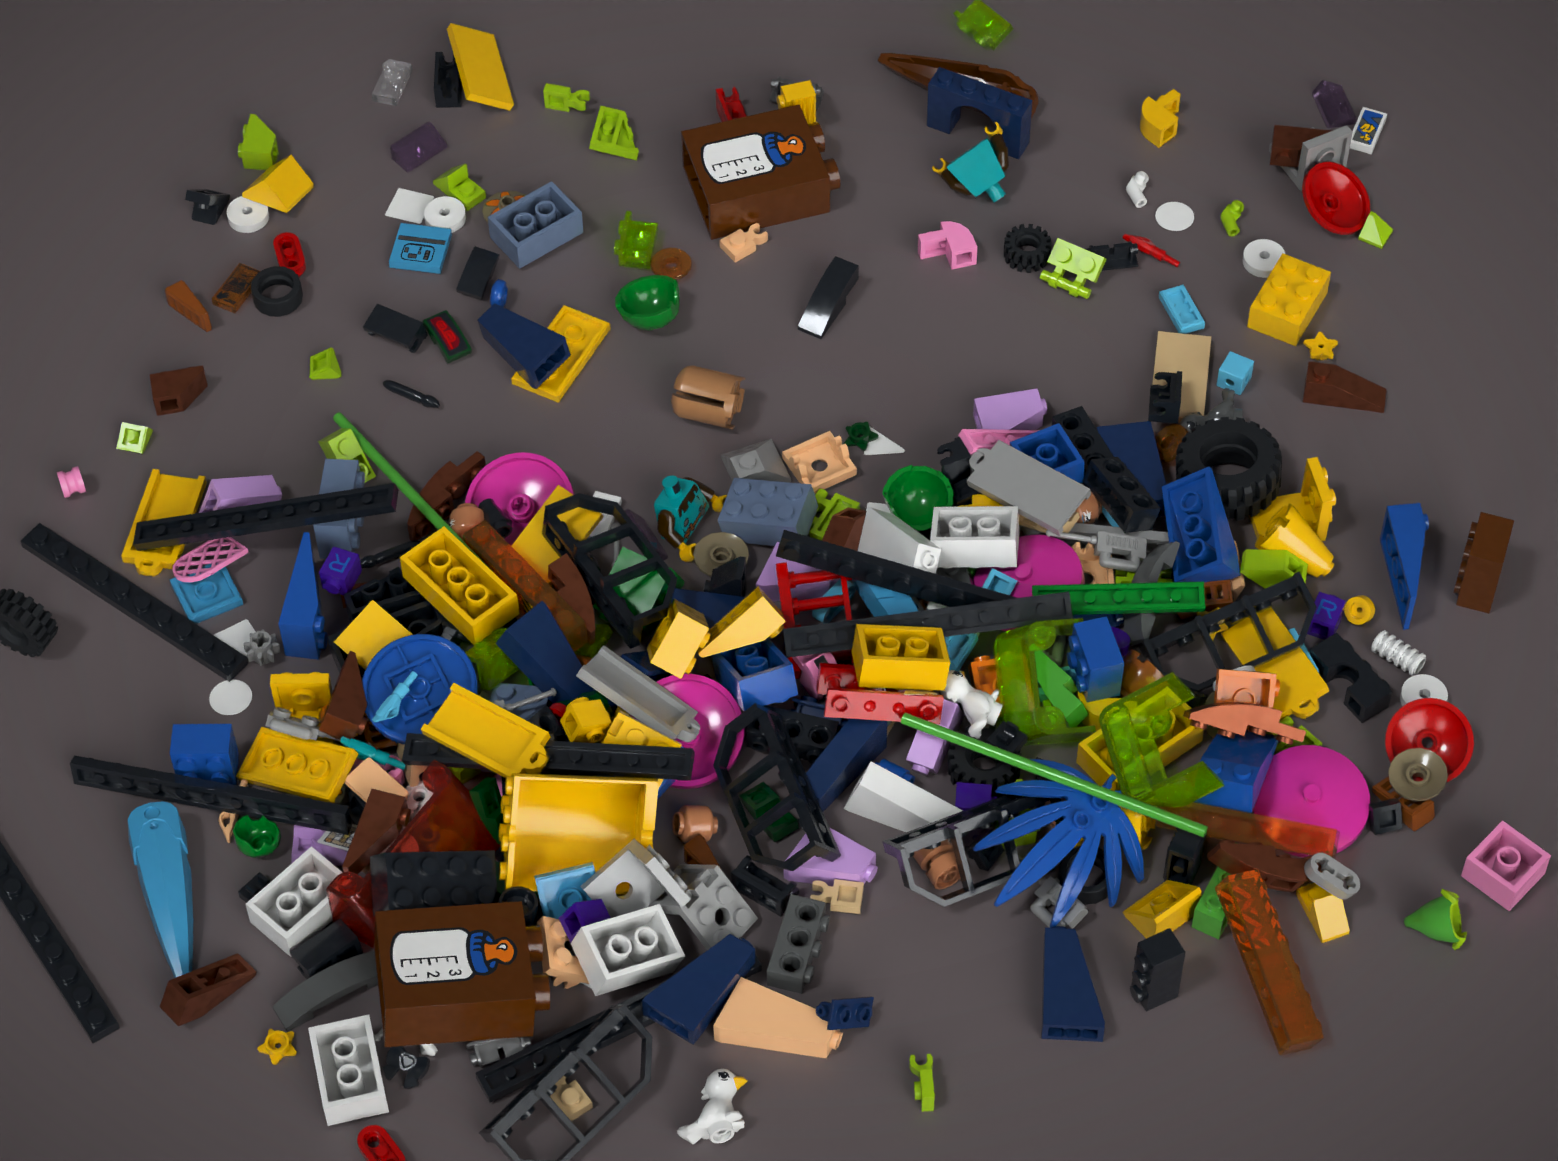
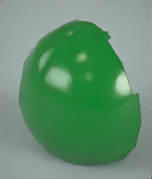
[615,275,680,330]
[882,465,953,533]

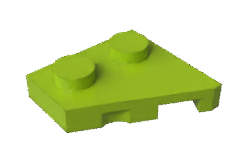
[589,105,639,161]

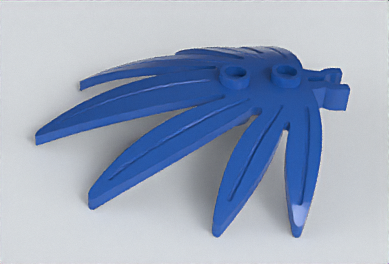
[973,759,1144,928]

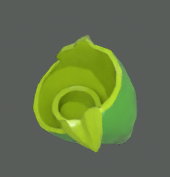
[1404,889,1467,950]

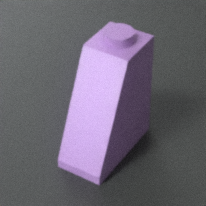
[973,389,1047,430]
[199,475,282,513]
[756,542,840,601]
[906,699,965,775]
[784,827,878,886]

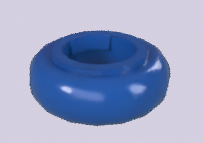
[490,279,508,307]

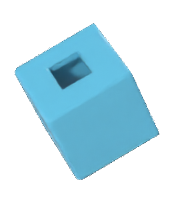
[1216,351,1254,395]

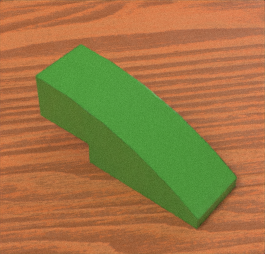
[1029,644,1089,730]

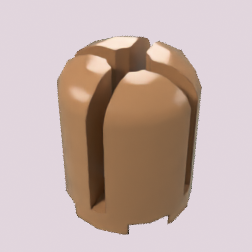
[671,365,745,430]

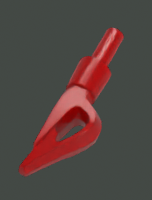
[1122,234,1180,267]

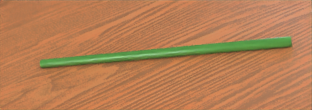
[333,412,491,570]
[901,713,1208,838]

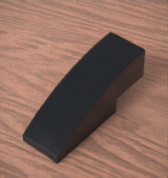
[798,256,859,339]

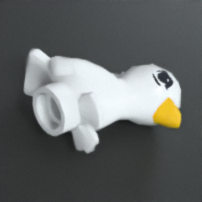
[939,670,1003,739]
[677,1068,748,1145]

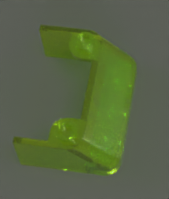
[993,618,1096,746]
[1099,672,1225,807]

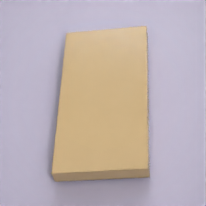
[1152,331,1211,423]

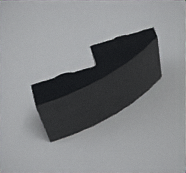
[456,246,500,300]

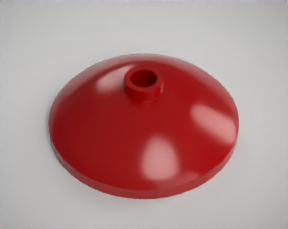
[1302,162,1370,235]
[1385,698,1474,782]

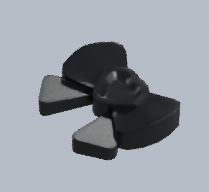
[383,1046,430,1089]

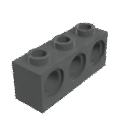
[767,894,830,994]

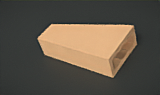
[713,977,843,1059]

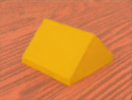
[242,154,314,213]
[1123,880,1202,939]

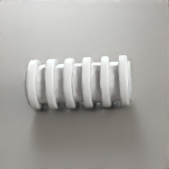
[1371,630,1426,676]

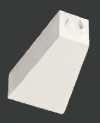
[858,507,941,574]
[844,762,963,841]

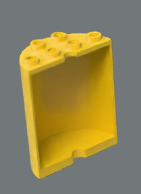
[499,773,659,894]

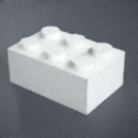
[930,506,1019,569]
[245,846,357,957]
[571,904,685,996]
[308,1014,389,1126]

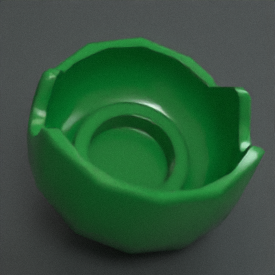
[233,815,281,857]

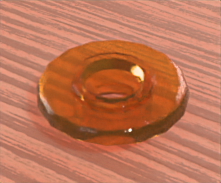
[650,248,692,280]
[1155,424,1188,463]

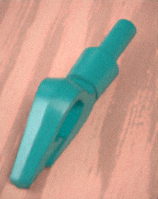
[340,736,406,770]

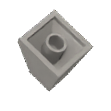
[721,439,791,482]

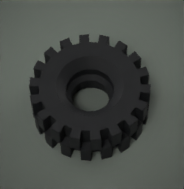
[0,589,58,657]
[948,725,1022,798]

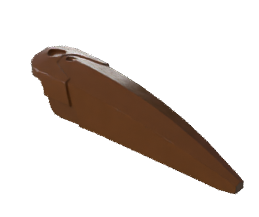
[878,53,1039,118]

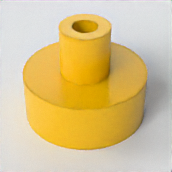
[1344,595,1375,625]

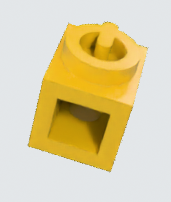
[560,697,612,743]

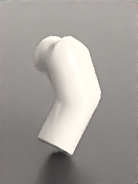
[1126,171,1149,208]

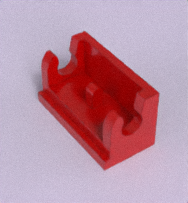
[716,87,747,122]

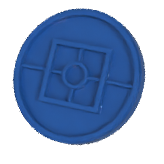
[362,634,478,744]

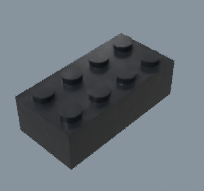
[370,850,498,917]

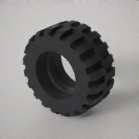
[1176,417,1282,521]

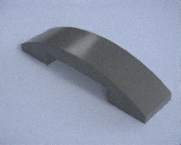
[1124,541,1180,646]
[273,951,378,1032]

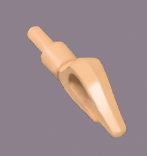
[218,780,248,843]

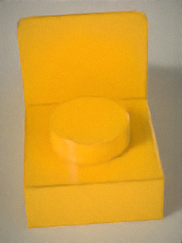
[1296,883,1350,943]

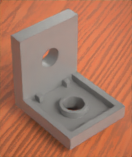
[1269,125,1353,192]
[580,839,691,918]
[648,864,758,950]

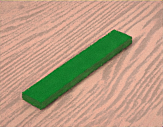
[1032,581,1205,615]

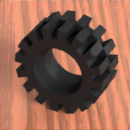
[1004,224,1052,273]

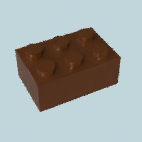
[1453,512,1514,614]

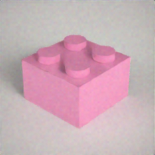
[1461,820,1551,911]

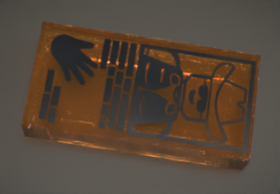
[212,263,261,313]

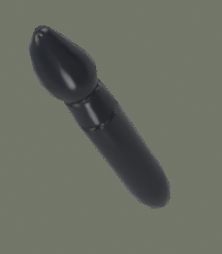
[383,380,440,408]
[360,540,421,568]

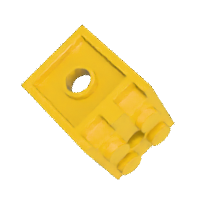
[1249,457,1336,541]
[270,672,335,744]
[598,706,682,789]

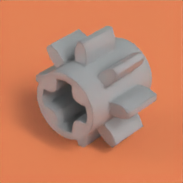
[243,629,280,666]

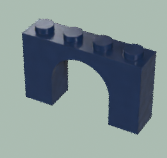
[927,67,1032,160]

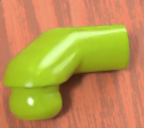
[1220,200,1244,237]

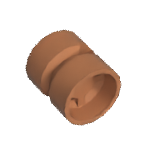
[913,839,961,890]

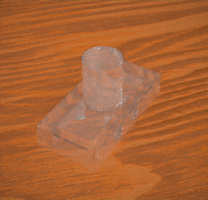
[372,59,413,106]

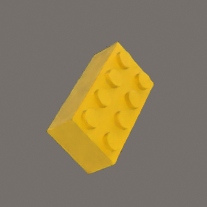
[400,526,519,646]
[1076,684,1204,792]

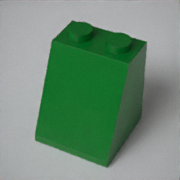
[593,547,685,635]

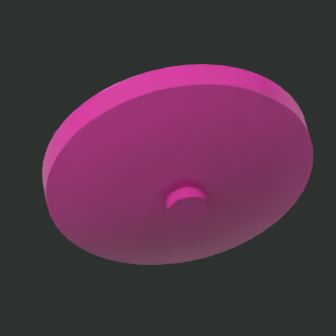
[465,452,575,558]
[973,535,1085,634]
[630,674,744,789]
[1252,745,1370,858]

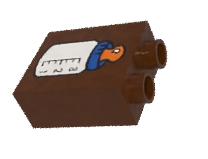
[681,104,841,240]
[374,901,550,1047]

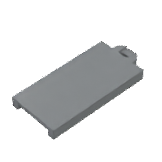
[967,440,1091,536]
[576,645,701,742]

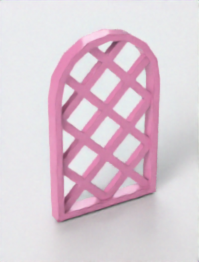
[173,537,249,583]

